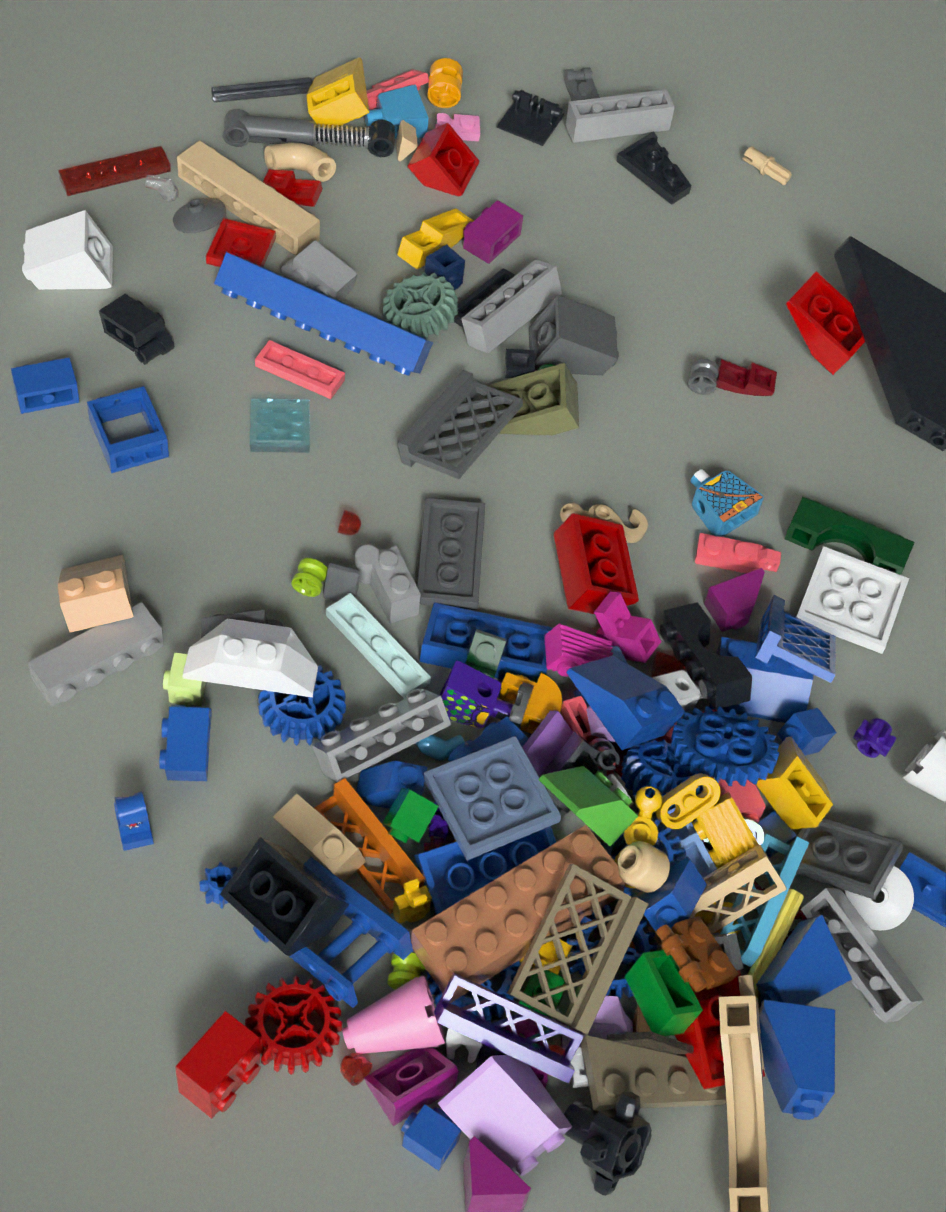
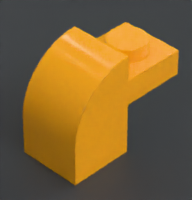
[499,672,562,734]

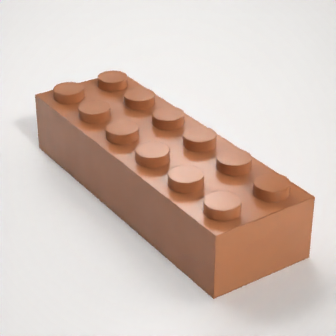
[411,825,626,1003]

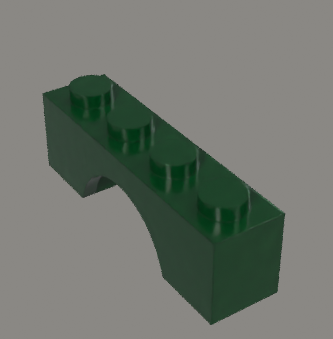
[784,497,915,575]

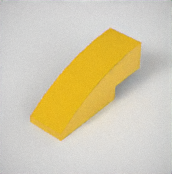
[397,208,474,269]

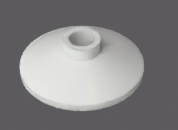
[845,866,914,931]

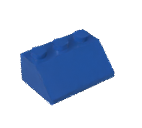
[709,637,813,723]

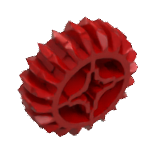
[245,975,343,1075]

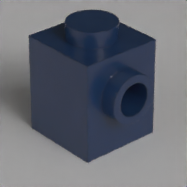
[425,245,465,290]

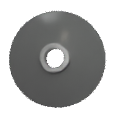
[173,198,226,233]

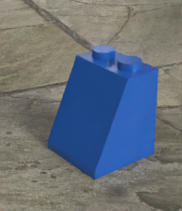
[759,1000,835,1120]

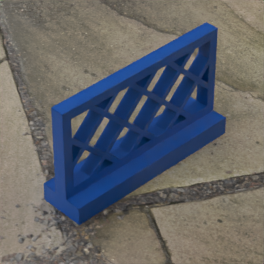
[755,595,836,683]

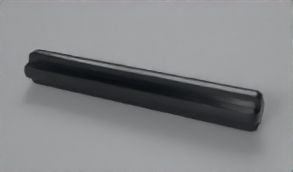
[211,77,313,102]

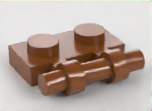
[656,916,739,992]

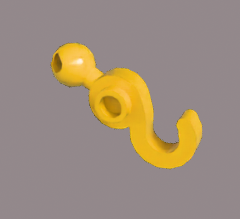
[614,786,662,888]

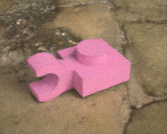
[435,113,480,142]

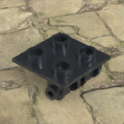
[497,90,564,146]

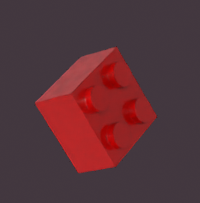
[175,1011,261,1119]

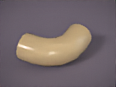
[264,142,336,182]

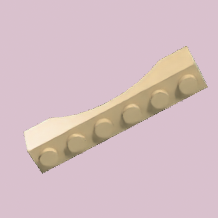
[719,996,771,1212]

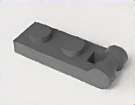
[564,67,600,101]

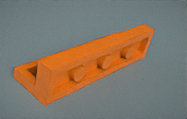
[314,778,424,914]

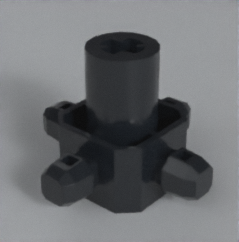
[564,1091,652,1196]

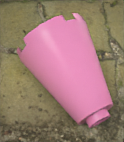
[342,976,446,1054]

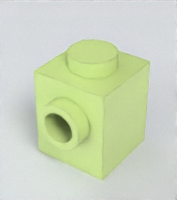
[163,653,206,707]

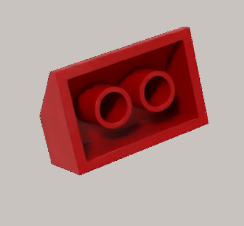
[553,513,639,614]

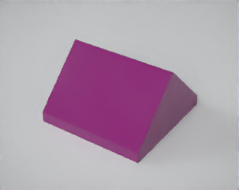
[364,1047,459,1126]
[463,1136,531,1212]

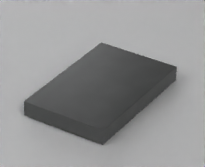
[781,818,903,900]

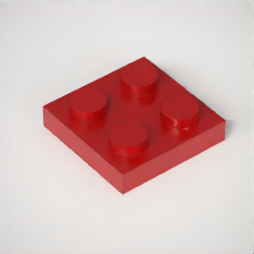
[206,218,276,267]

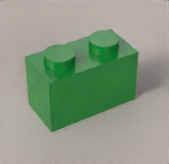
[625,950,703,1038]

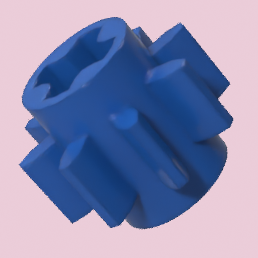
[199,862,237,909]

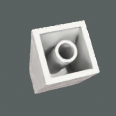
[22,210,113,289]

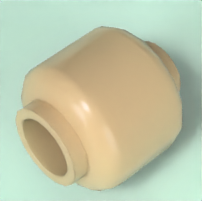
[618,841,670,893]

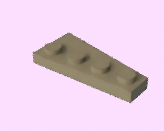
[580,1035,727,1111]

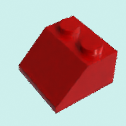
[407,123,480,197]

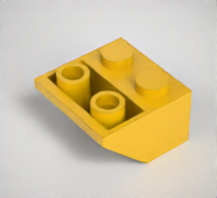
[756,737,833,829]

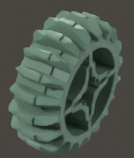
[383,271,458,339]

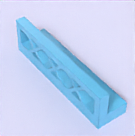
[719,834,809,967]

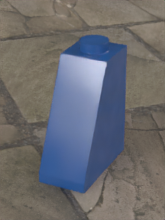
[756,915,852,1005]

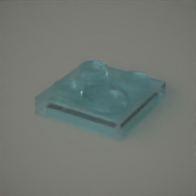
[250,399,310,453]

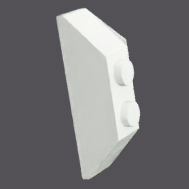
[183,618,318,697]

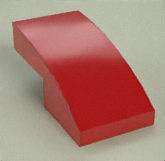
[263,169,323,207]

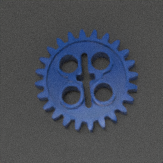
[671,706,779,786]

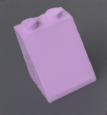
[438,1055,572,1176]

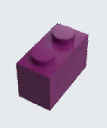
[463,200,524,264]

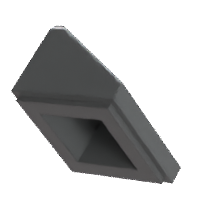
[324,563,360,602]

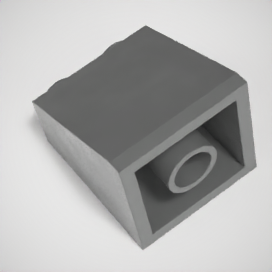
[529,295,619,376]

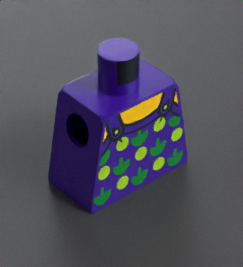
[440,660,513,729]

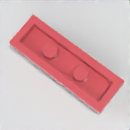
[255,340,345,399]

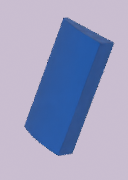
[420,603,553,683]
[414,826,556,915]

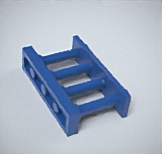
[253,857,413,1008]

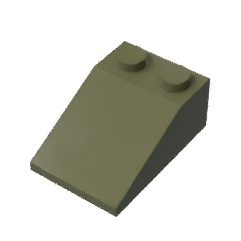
[485,363,579,435]

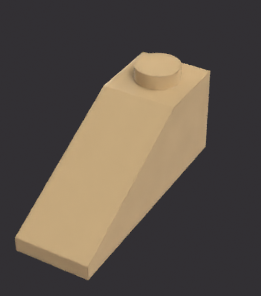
[273,794,366,882]

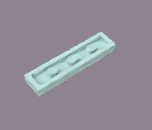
[326,593,431,699]

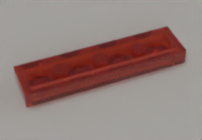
[58,146,171,196]

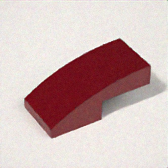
[716,359,777,396]

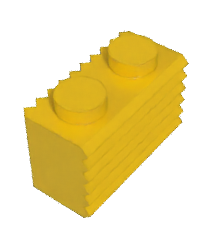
[692,792,758,869]

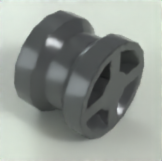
[688,359,719,395]

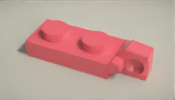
[367,69,429,110]
[695,533,781,573]

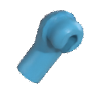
[416,734,465,761]

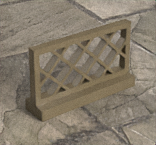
[507,864,648,1035]

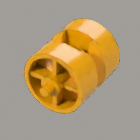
[427,58,463,108]

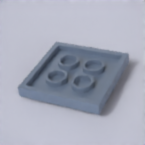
[424,736,561,860]

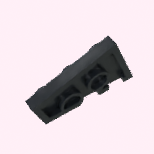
[616,131,692,205]

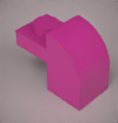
[594,591,661,663]

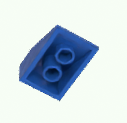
[566,655,685,750]

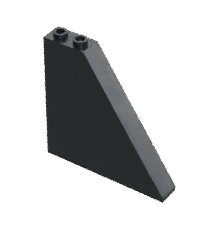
[834,236,946,451]

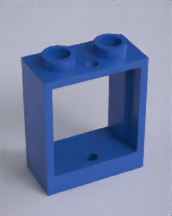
[87,386,169,473]

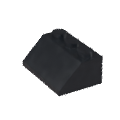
[220,837,349,956]

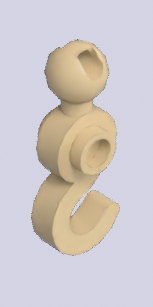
[560,502,648,543]

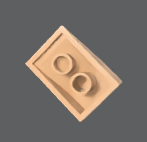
[58,555,133,632]

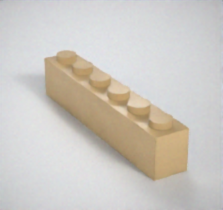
[177,140,320,256]

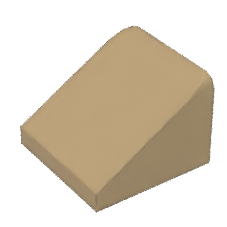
[396,120,418,162]

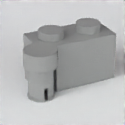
[281,240,358,301]
[355,545,421,624]

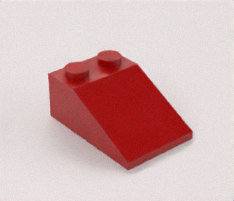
[786,271,865,375]
[675,970,765,1089]

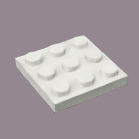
[796,546,909,654]

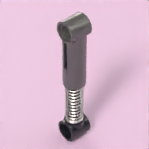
[223,109,395,158]

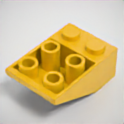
[307,57,369,128]

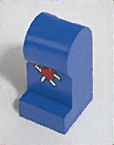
[114,791,154,851]

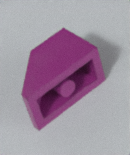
[704,568,765,632]

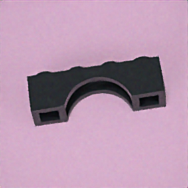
[660,602,752,710]

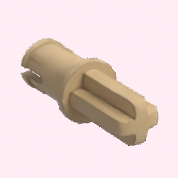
[743,146,792,185]

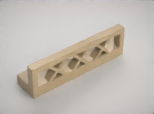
[643,844,787,945]

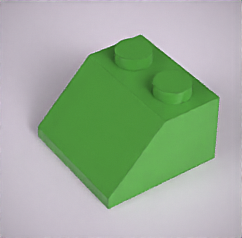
[538,766,638,847]

